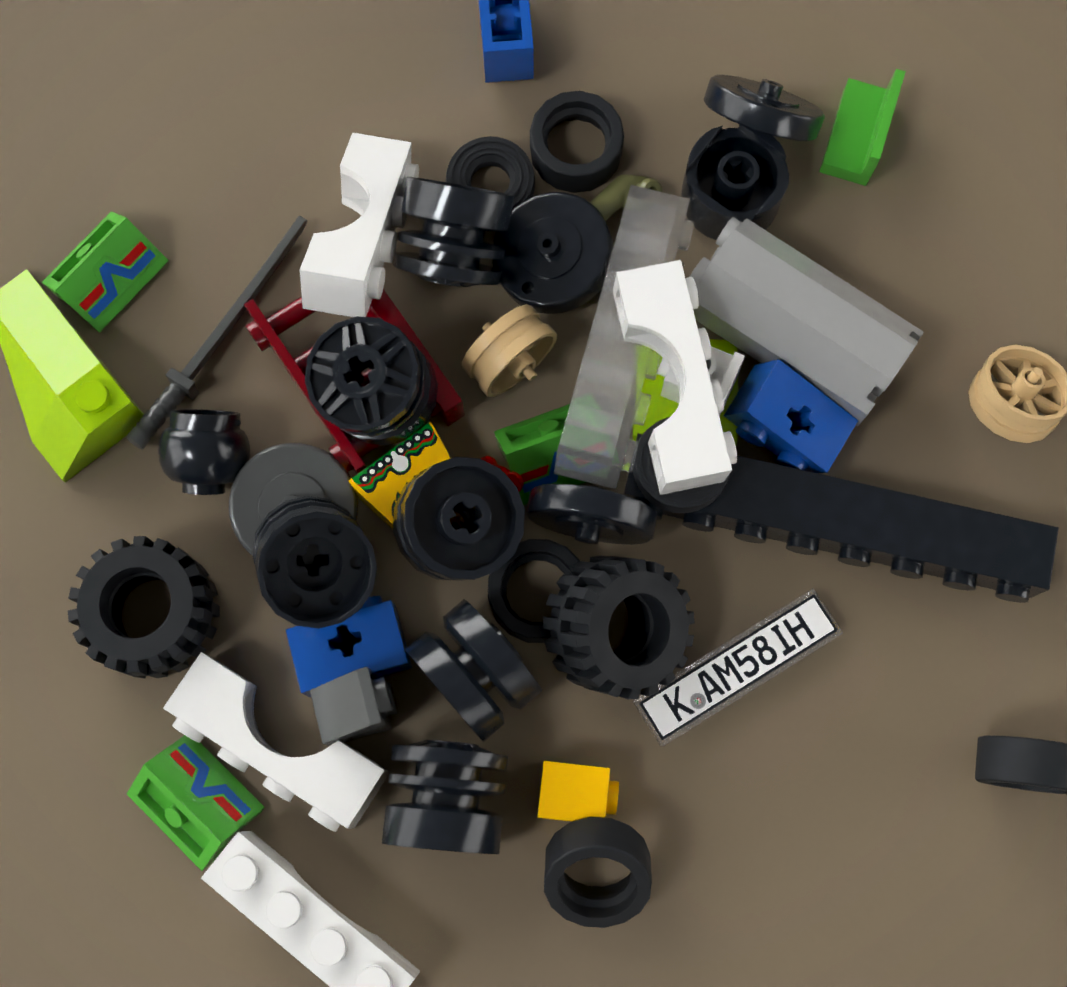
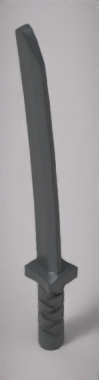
[126,216,307,450]

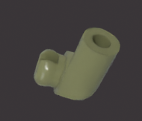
[590,175,663,221]

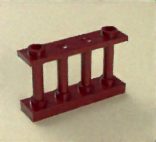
[244,289,465,474]

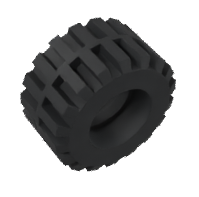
[68,536,220,679]
[543,555,695,699]

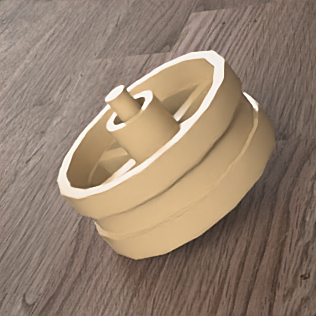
[462,304,557,397]
[968,345,1067,443]

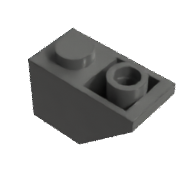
[310,667,398,746]

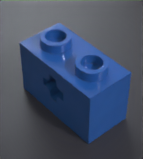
[478,0,534,83]
[724,359,858,473]
[285,596,412,697]

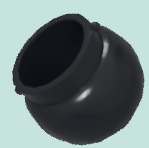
[158,409,250,495]

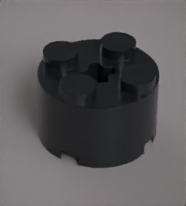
[680,124,789,240]

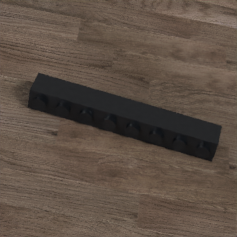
[623,433,1059,603]

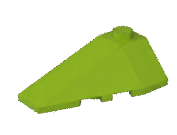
[0,269,144,483]

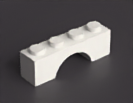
[300,133,419,317]
[613,260,737,495]
[163,652,390,832]
[201,831,420,987]

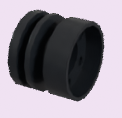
[393,177,515,287]
[304,316,438,446]
[252,496,377,629]
[382,740,508,854]

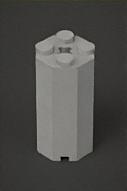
[689,217,924,427]

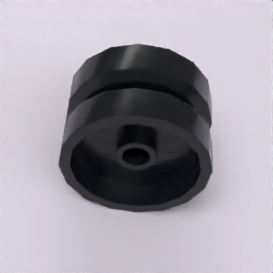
[393,457,525,581]
[405,599,542,742]

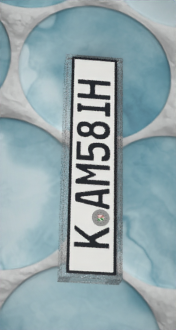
[633,589,843,747]

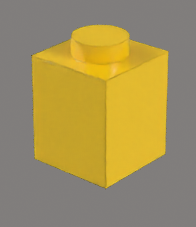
[537,761,619,822]

